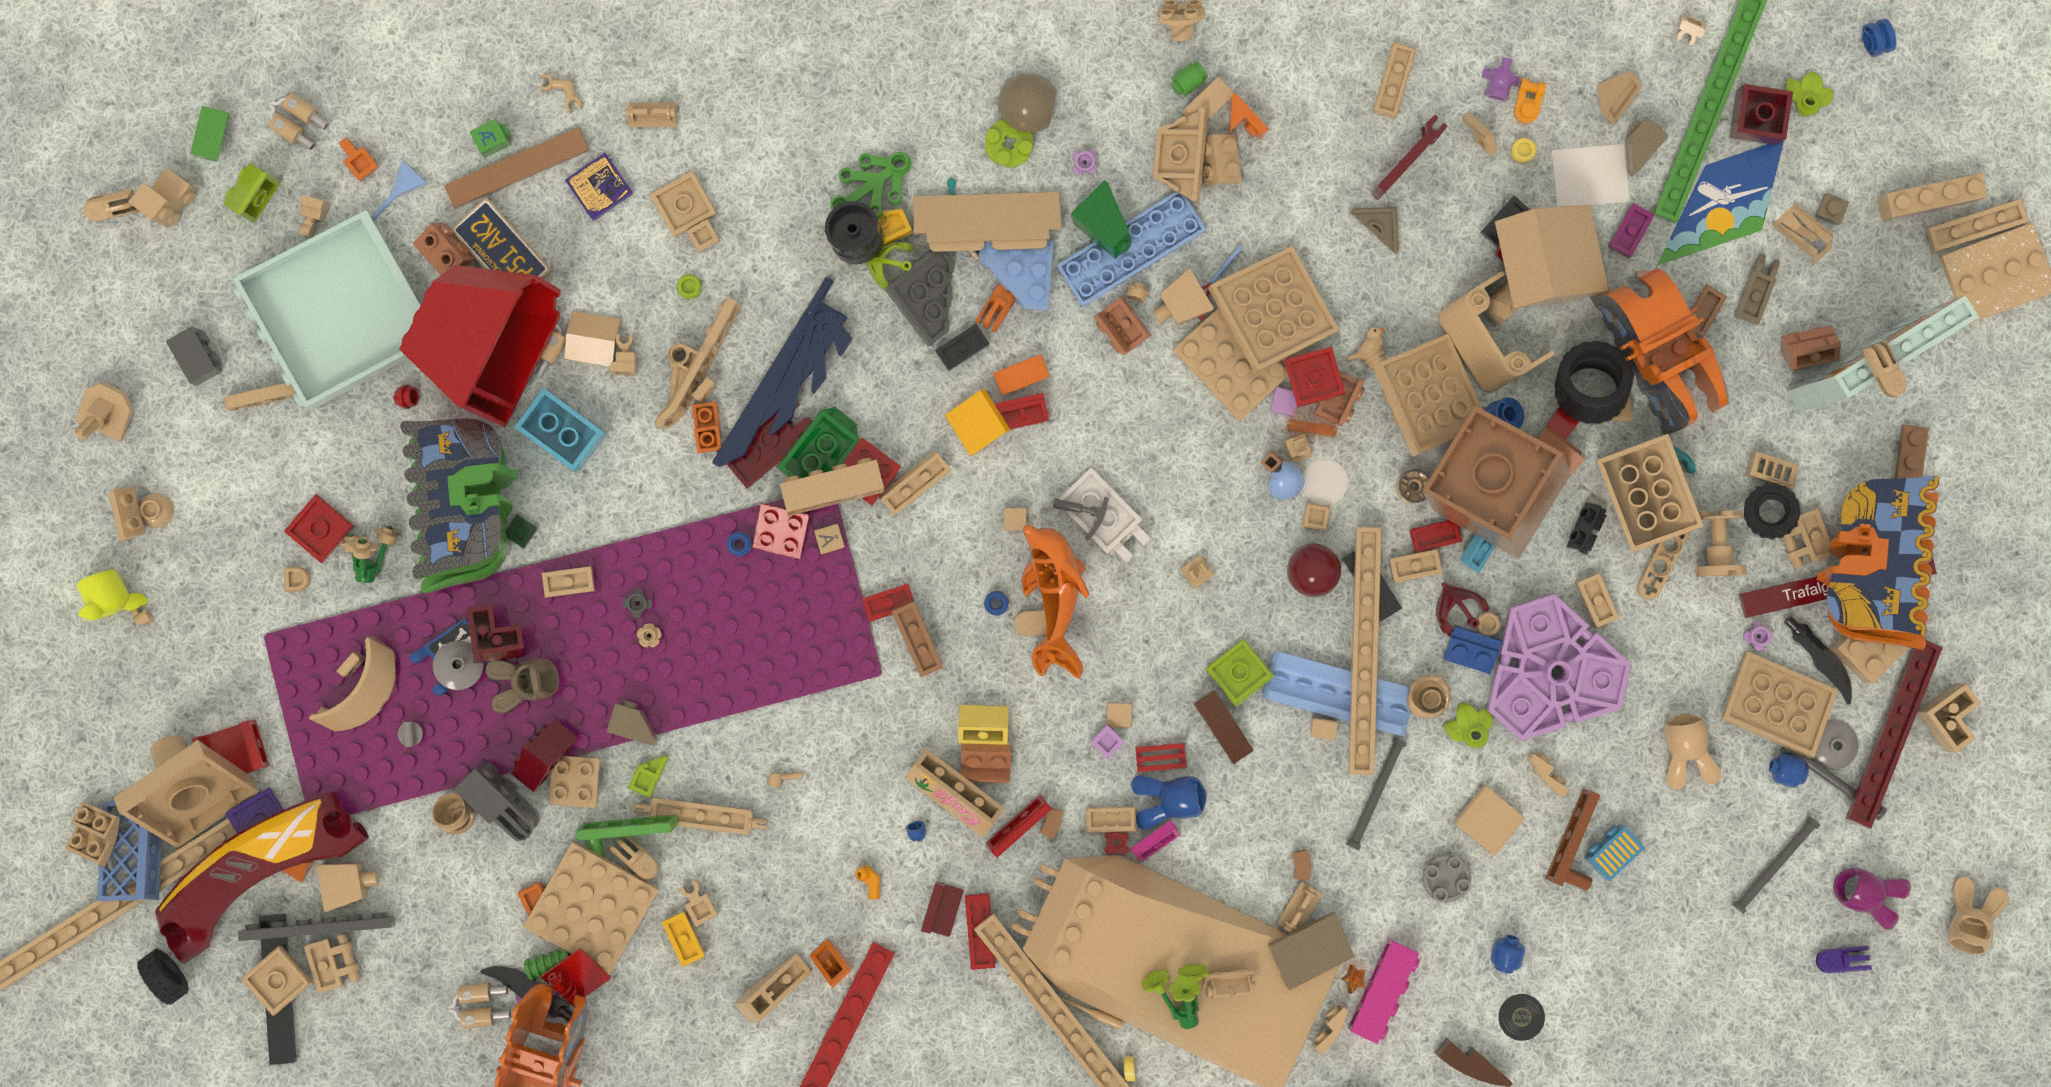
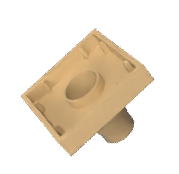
[113,736,259,848]

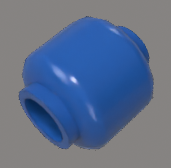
[1769,753,1809,788]
[1490,934,1525,974]

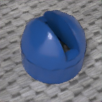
[906,821,926,842]

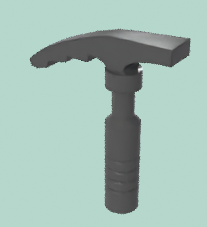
[1053,497,1109,540]

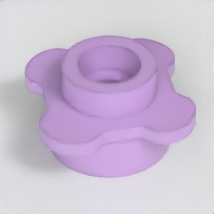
[1072,150,1097,175]
[1743,622,1773,651]

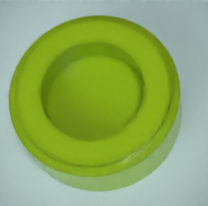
[677,274,702,300]

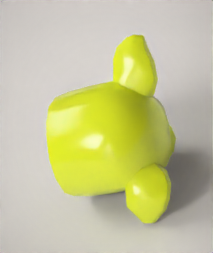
[76,570,148,620]

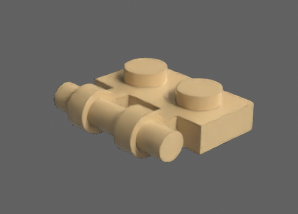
[1780,508,1832,569]
[304,933,360,994]

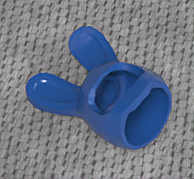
[1131,775,1207,830]

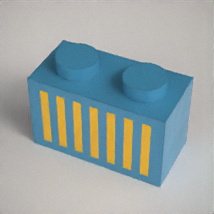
[1584,824,1645,882]

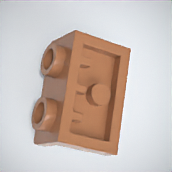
[961,744,1011,783]

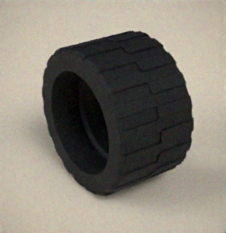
[1554,341,1634,424]

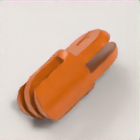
[975,283,1016,333]

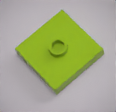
[1205,638,1274,707]

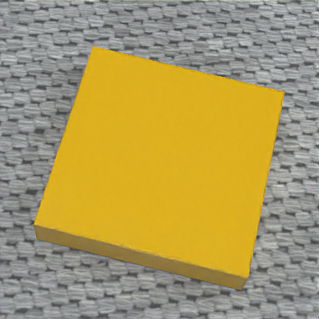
[945,389,1010,456]

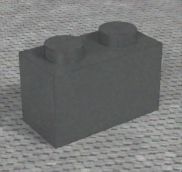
[166,326,223,386]

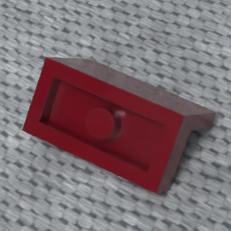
[921,881,963,937]

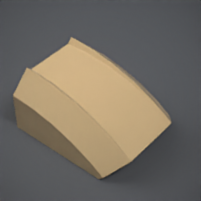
[1482,279,1518,327]

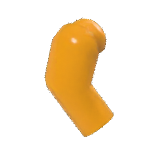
[855,865,880,899]

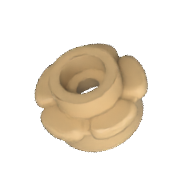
[1126,282,1150,303]
[637,623,662,647]

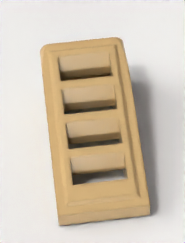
[1745,451,1799,489]

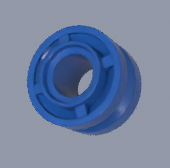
[1862,18,1896,57]
[1485,397,1524,429]

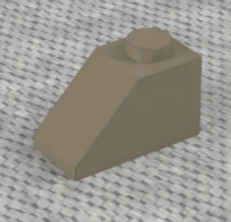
[1625,117,1669,177]
[607,700,659,746]

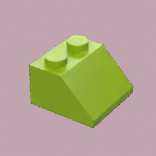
[223,163,281,223]

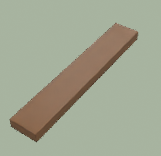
[444,127,590,209]

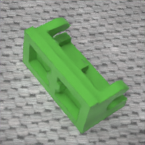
[190,106,230,162]

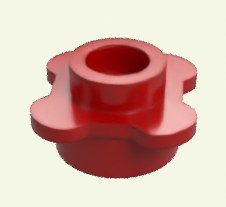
[1104,832,1129,855]

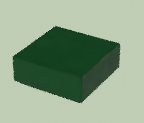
[506,515,539,549]

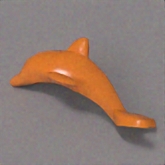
[1021,525,1089,678]

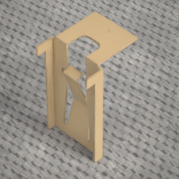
[1771,203,1833,266]

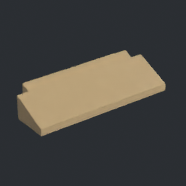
[913,192,1061,252]

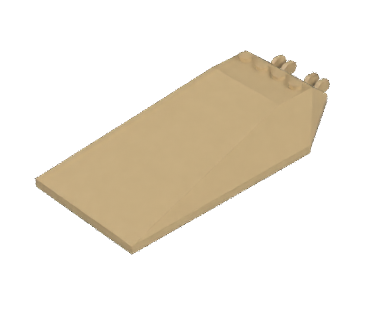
[1011,854,1341,1087]

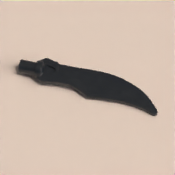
[1784,616,1852,704]
[480,966,573,1022]

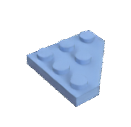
[979,240,1054,311]

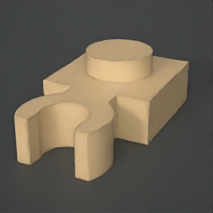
[680,880,719,927]

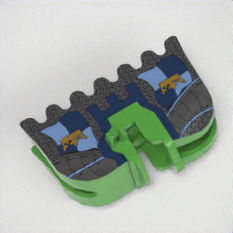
[400,418,518,594]

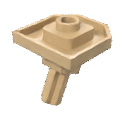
[74,382,133,442]

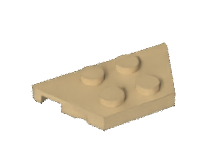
[1153,107,1209,203]

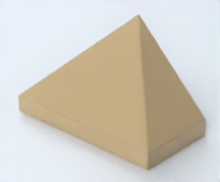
[1597,71,1642,125]

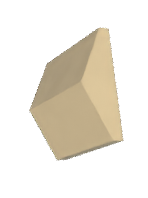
[564,311,621,367]

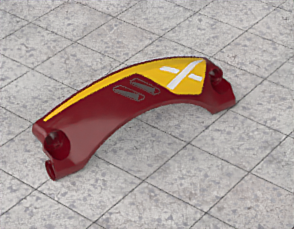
[155,792,369,964]

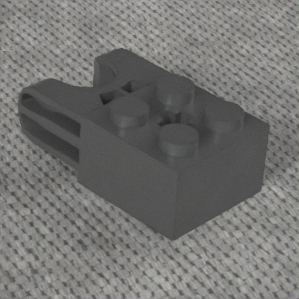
[454,759,540,841]

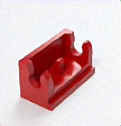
[995,393,1049,430]

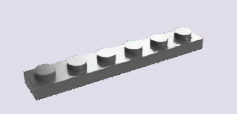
[238,912,395,941]

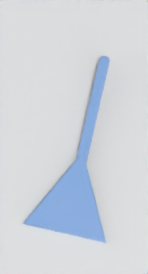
[371,161,427,221]

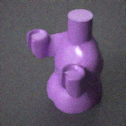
[1482,58,1520,101]

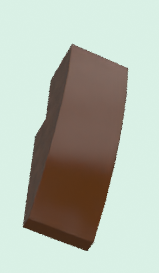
[1193,690,1254,764]
[1434,1038,1513,1087]

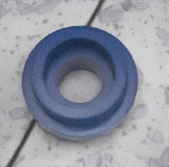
[727,532,752,557]
[984,591,1009,616]

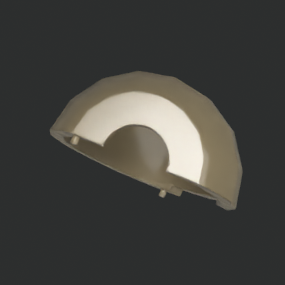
[997,73,1056,132]

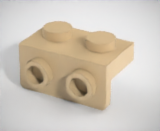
[1202,134,1242,188]
[108,487,145,542]

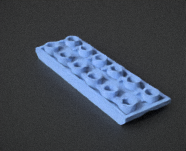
[1056,191,1206,307]
[1262,650,1411,737]

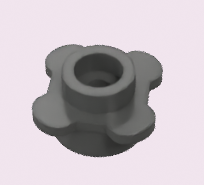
[623,589,653,618]

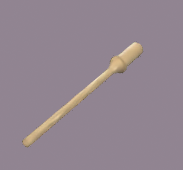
[1008,975,1123,1030]

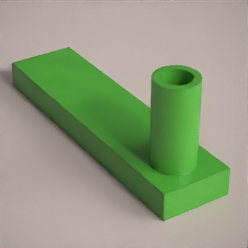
[575,814,679,858]

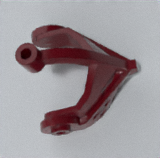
[1436,582,1490,637]

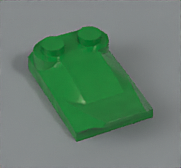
[776,406,861,479]

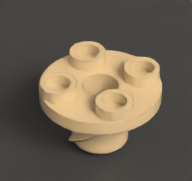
[1157,0,1206,42]

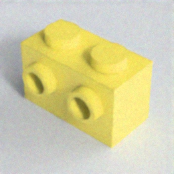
[958,705,1009,745]

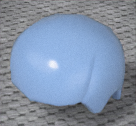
[1268,461,1305,500]

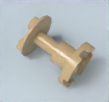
[1695,510,1747,577]

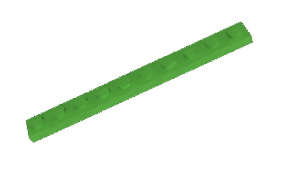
[1653,0,1767,223]

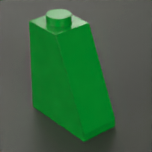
[1071,180,1132,259]

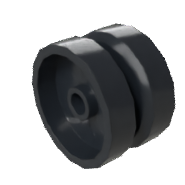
[825,201,884,264]

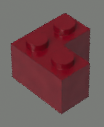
[467,605,524,663]
[511,719,578,792]

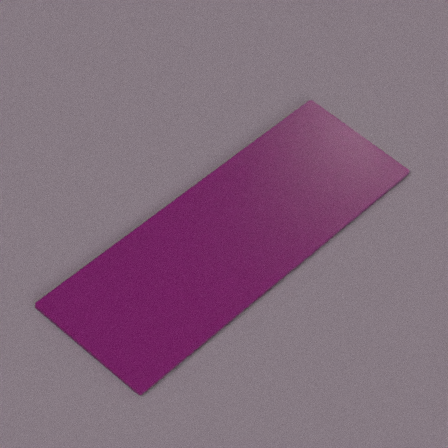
[264,499,882,815]

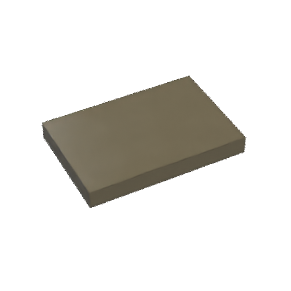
[1268,912,1355,990]

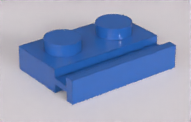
[1443,625,1502,674]

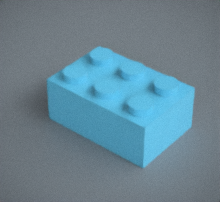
[514,388,607,473]

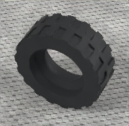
[1744,483,1800,540]
[137,948,189,1005]

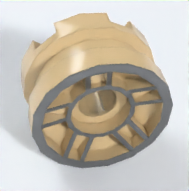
[1396,469,1430,504]

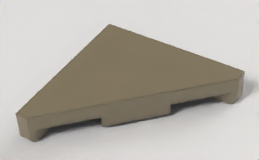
[1351,207,1399,253]

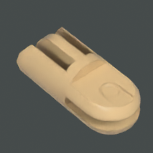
[83,188,140,221]
[1862,340,1907,397]
[608,836,659,880]

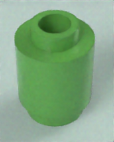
[1170,61,1208,97]

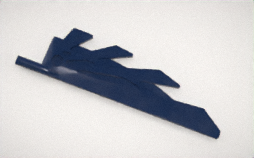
[712,277,853,467]

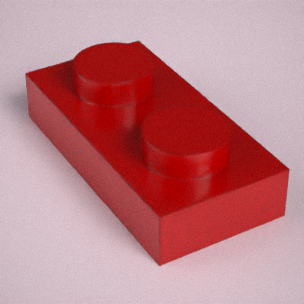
[862,583,914,622]

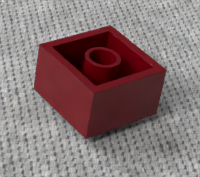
[1729,84,1793,145]

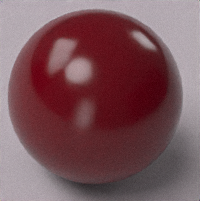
[1287,543,1341,597]

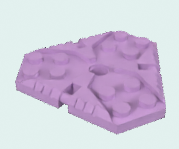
[1486,593,1631,741]

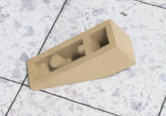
[734,953,812,1022]

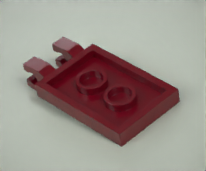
[1371,115,1448,200]
[716,402,812,489]

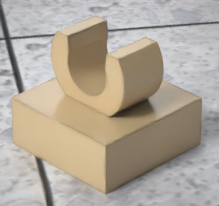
[1677,14,1706,46]
[1180,555,1214,589]

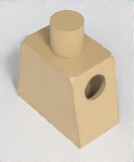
[1152,269,1214,325]
[316,862,380,912]

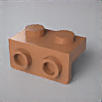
[1094,296,1152,355]
[1314,371,1365,426]

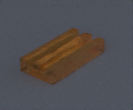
[1285,419,1338,438]

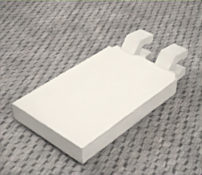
[1059,468,1151,564]

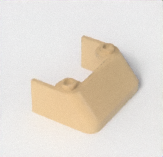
[1438,271,1555,393]

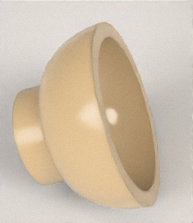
[139,493,174,528]

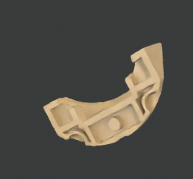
[309,637,397,731]

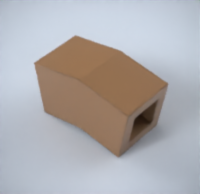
[1260,449,1284,473]
[1039,808,1063,840]
[1291,849,1311,881]

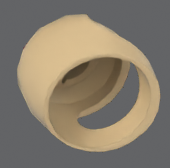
[432,793,475,835]

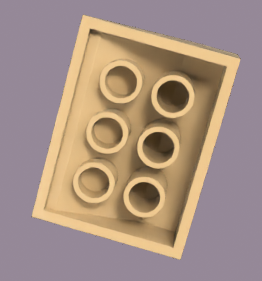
[1597,434,1704,552]

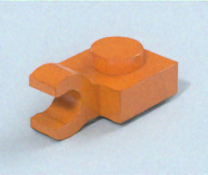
[339,137,379,182]

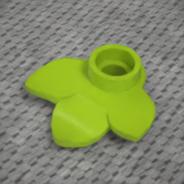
[1785,71,1833,117]
[1444,702,1493,749]

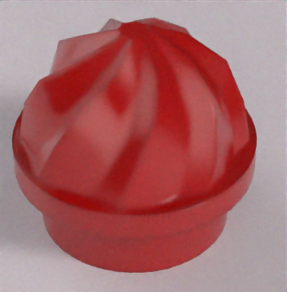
[393,385,419,409]

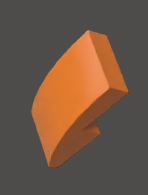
[993,354,1051,396]
[692,402,722,453]

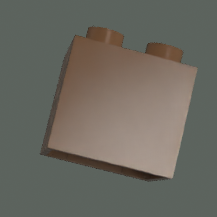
[1422,406,1570,559]

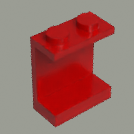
[191,719,270,773]

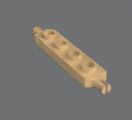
[634,797,768,835]

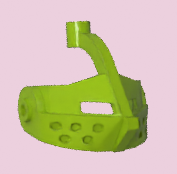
[866,242,914,289]

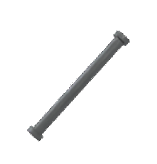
[1346,737,1407,850]
[1781,747,1887,820]
[1732,816,1821,914]

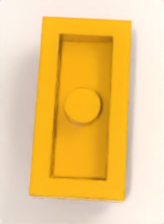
[662,911,706,967]

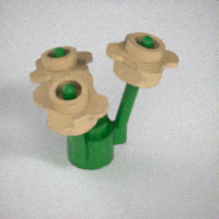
[340,525,402,583]

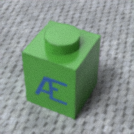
[470,119,512,158]

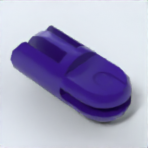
[1816,945,1872,973]

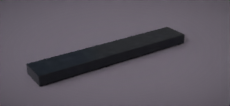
[259,913,297,1065]

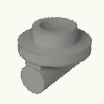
[398,721,423,747]

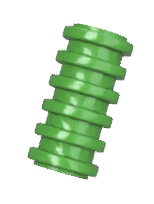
[524,949,571,981]

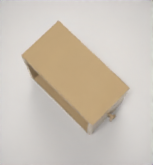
[1495,205,1609,309]

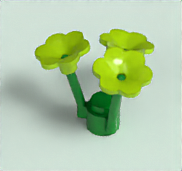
[1141,964,1209,1029]

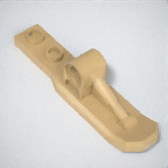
[654,297,742,430]

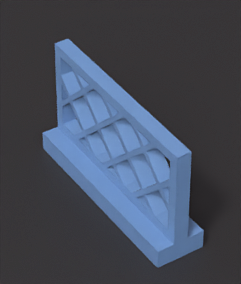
[97,801,162,901]

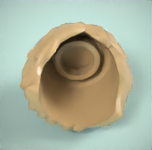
[1406,674,1451,719]

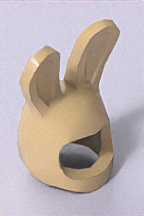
[1664,714,1721,790]
[1947,877,2009,955]

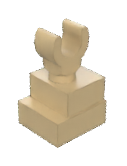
[299,194,331,238]
[610,334,638,375]
[1283,433,1312,463]

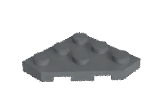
[884,249,954,347]

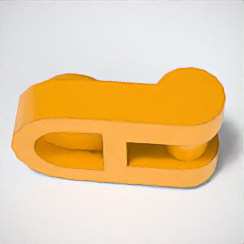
[1514,78,1546,124]

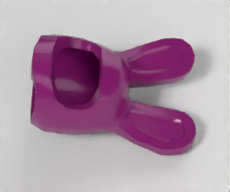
[1833,867,1911,930]

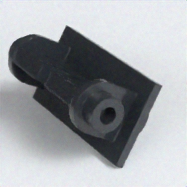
[1566,502,1607,555]

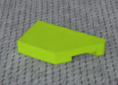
[628,755,670,798]

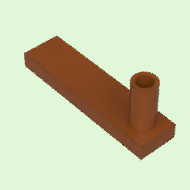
[1545,789,1600,891]

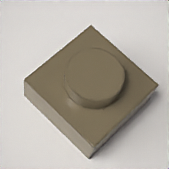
[1815,193,1849,226]

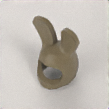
[486,658,559,714]

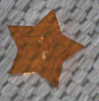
[1341,964,1366,994]

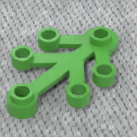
[830,152,912,220]

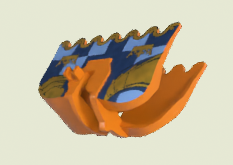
[1817,476,1939,650]

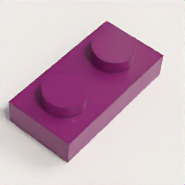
[1608,203,1655,258]

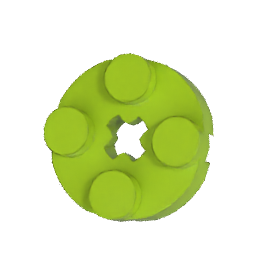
[985,119,1034,168]

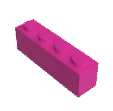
[1348,939,1420,1044]

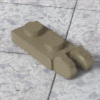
[1734,254,1780,325]

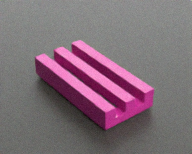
[1130,820,1180,863]

